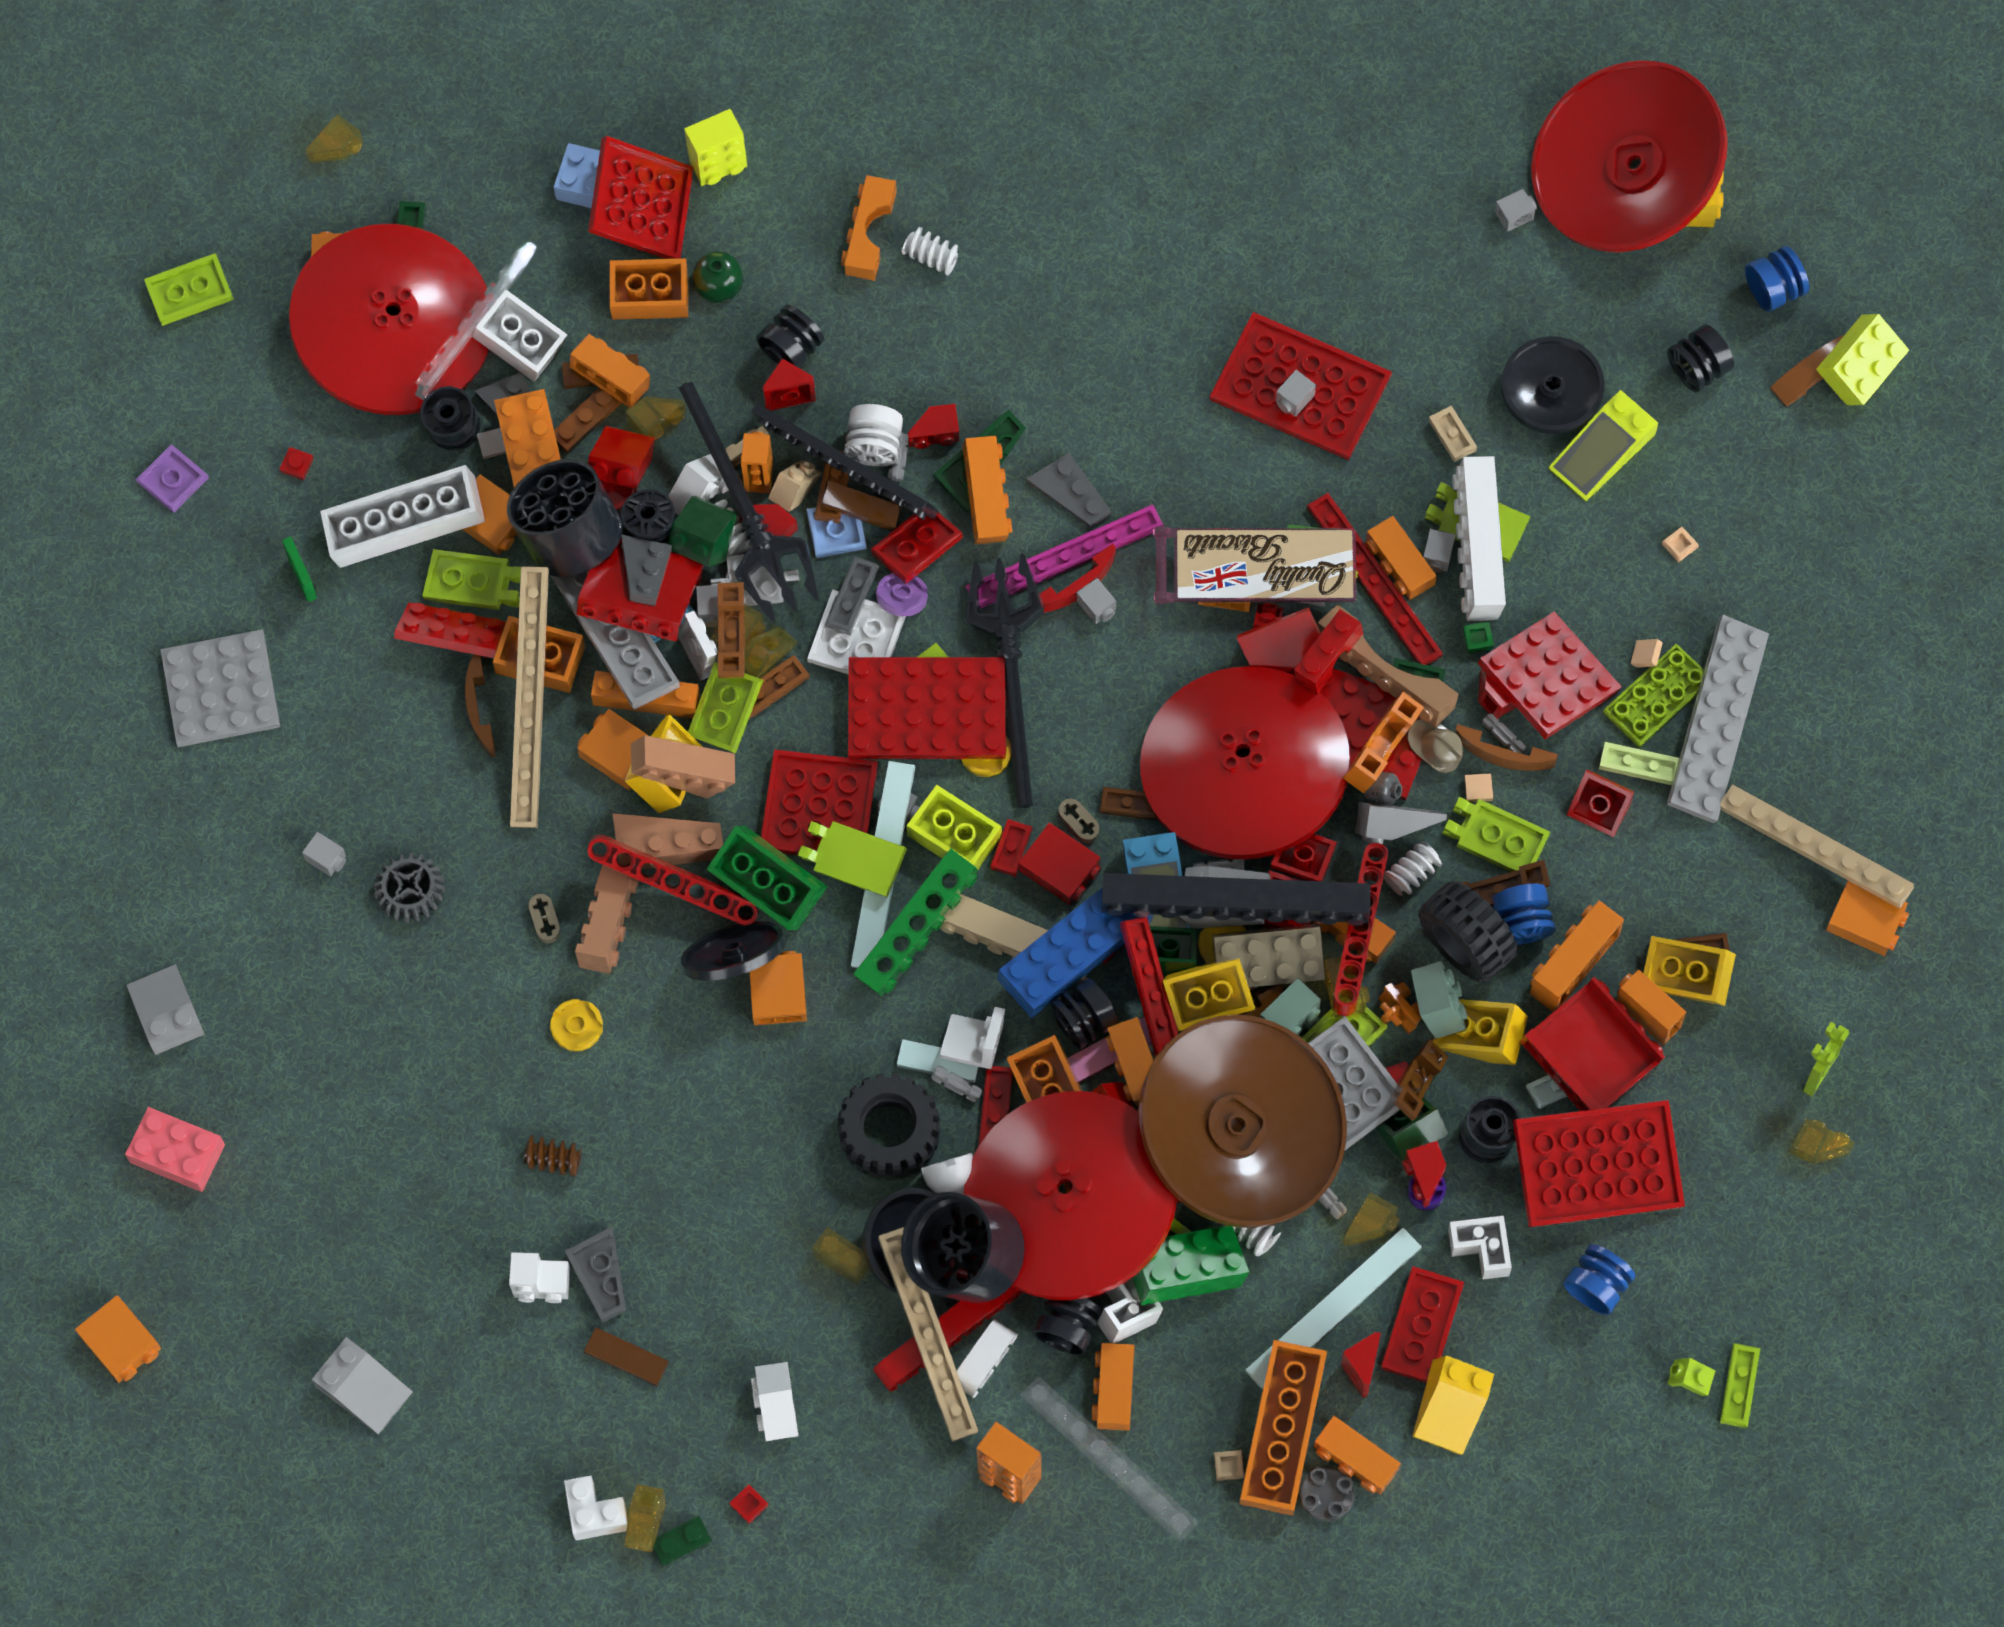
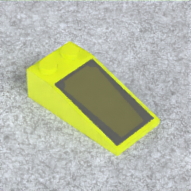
[1548,390,1658,502]

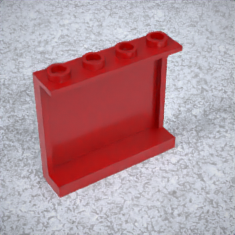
[576,538,703,642]
[1519,977,1665,1111]

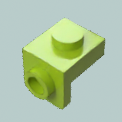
[1668,1358,1716,1396]

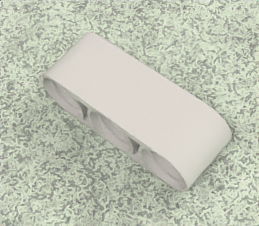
[957,1319,1018,1398]

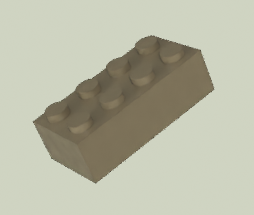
[1212,924,1325,987]

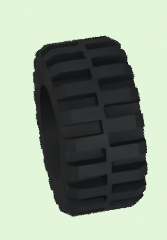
[1418,881,1517,982]
[838,1073,940,1180]

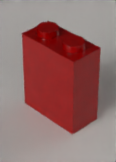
[588,426,655,489]
[1018,822,1102,905]

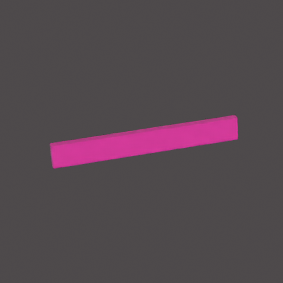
[966,504,1164,608]

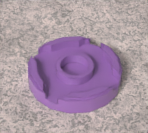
[876,573,928,616]

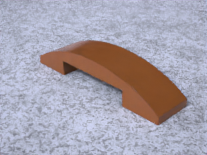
[1770,334,1845,407]
[718,582,745,678]
[1455,724,1558,771]

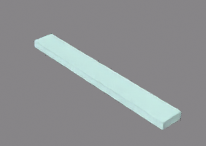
[851,761,915,968]
[1245,1228,1422,1390]

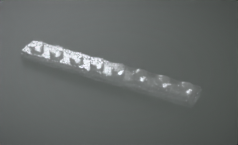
[415,242,537,400]
[1020,1376,1199,1543]

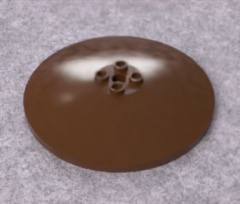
[1139,1015,1347,1228]

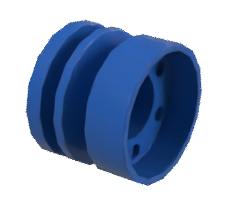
[1744,246,1809,312]
[1492,884,1556,945]
[1563,1244,1636,1315]

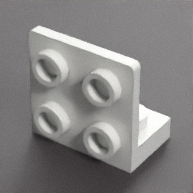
[940,1007,1005,1069]

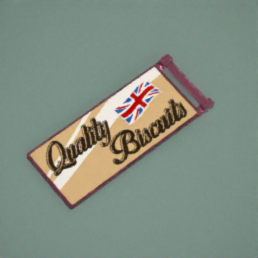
[1153,526,1357,604]

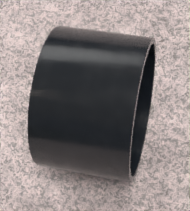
[507,459,623,577]
[901,1192,1025,1303]

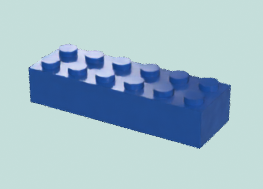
[997,888,1154,1019]

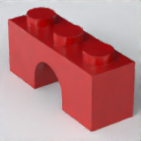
[1294,609,1363,694]

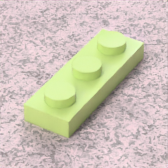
[1599,742,1679,785]

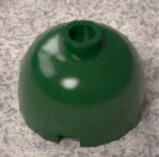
[693,251,744,303]

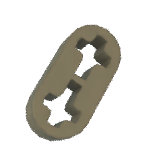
[1059,799,1100,843]
[529,894,561,944]

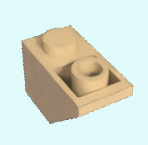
[768,460,822,512]

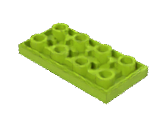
[1602,644,1704,748]

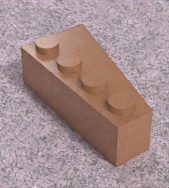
[631,735,735,798]
[613,813,723,870]
[575,865,639,974]

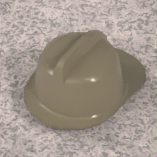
[1408,719,1463,773]

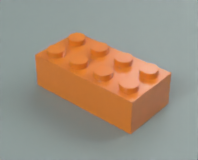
[494,389,561,488]
[1530,900,1624,1012]
[976,1422,1042,1504]

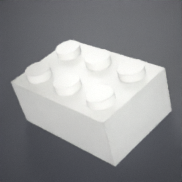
[473,290,567,382]

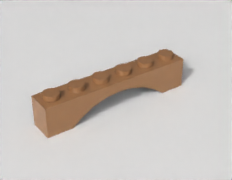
[1317,605,1459,727]

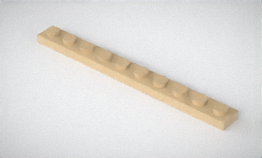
[510,567,549,828]

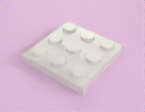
[807,590,906,674]

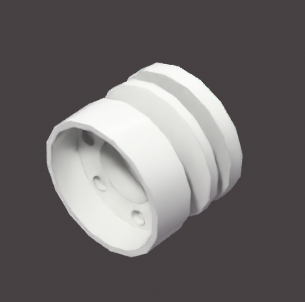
[844,404,903,467]

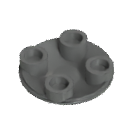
[1300,1468,1354,1521]

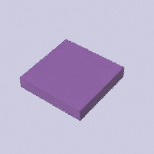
[136,444,209,513]

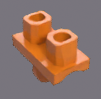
[1378,982,1422,1034]

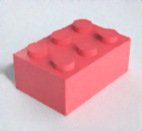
[125,1107,225,1192]

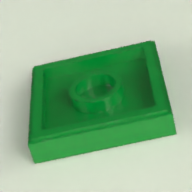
[282,536,317,602]

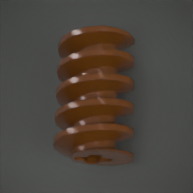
[524,1135,582,1177]

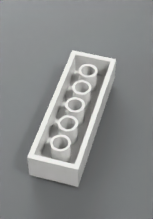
[1452,456,1506,621]
[320,465,485,568]

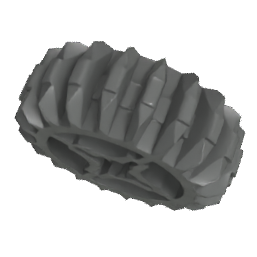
[373,852,445,923]

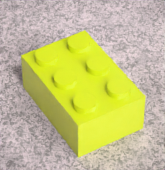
[684,109,747,186]
[1816,314,1909,405]
[907,785,1002,870]

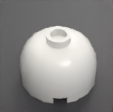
[921,1153,973,1194]

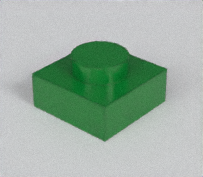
[1463,622,1494,653]

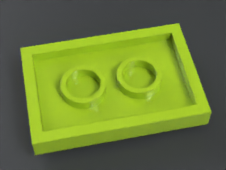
[144,253,234,326]
[688,662,763,753]

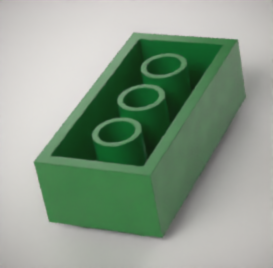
[707,826,828,931]
[1132,1226,1249,1305]

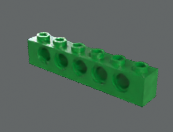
[853,848,978,997]

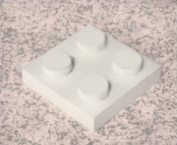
[678,611,717,681]

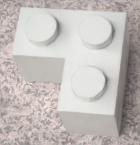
[668,454,728,515]
[1448,1216,1512,1279]
[509,1252,570,1303]
[1097,1278,1163,1344]
[751,1362,798,1441]
[564,1476,629,1540]

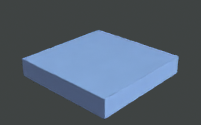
[807,508,867,558]

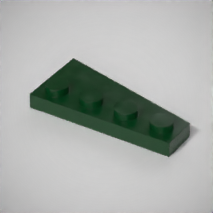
[932,409,1026,513]

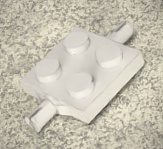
[711,554,799,607]

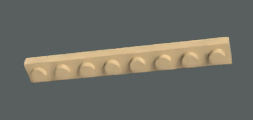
[1720,785,1914,909]
[878,1227,978,1442]

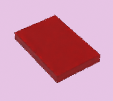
[871,512,963,584]
[1237,607,1321,672]

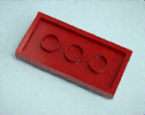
[394,602,506,658]
[1381,1266,1464,1383]

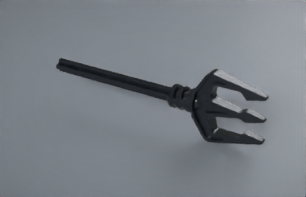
[679,381,819,623]
[966,553,1045,808]

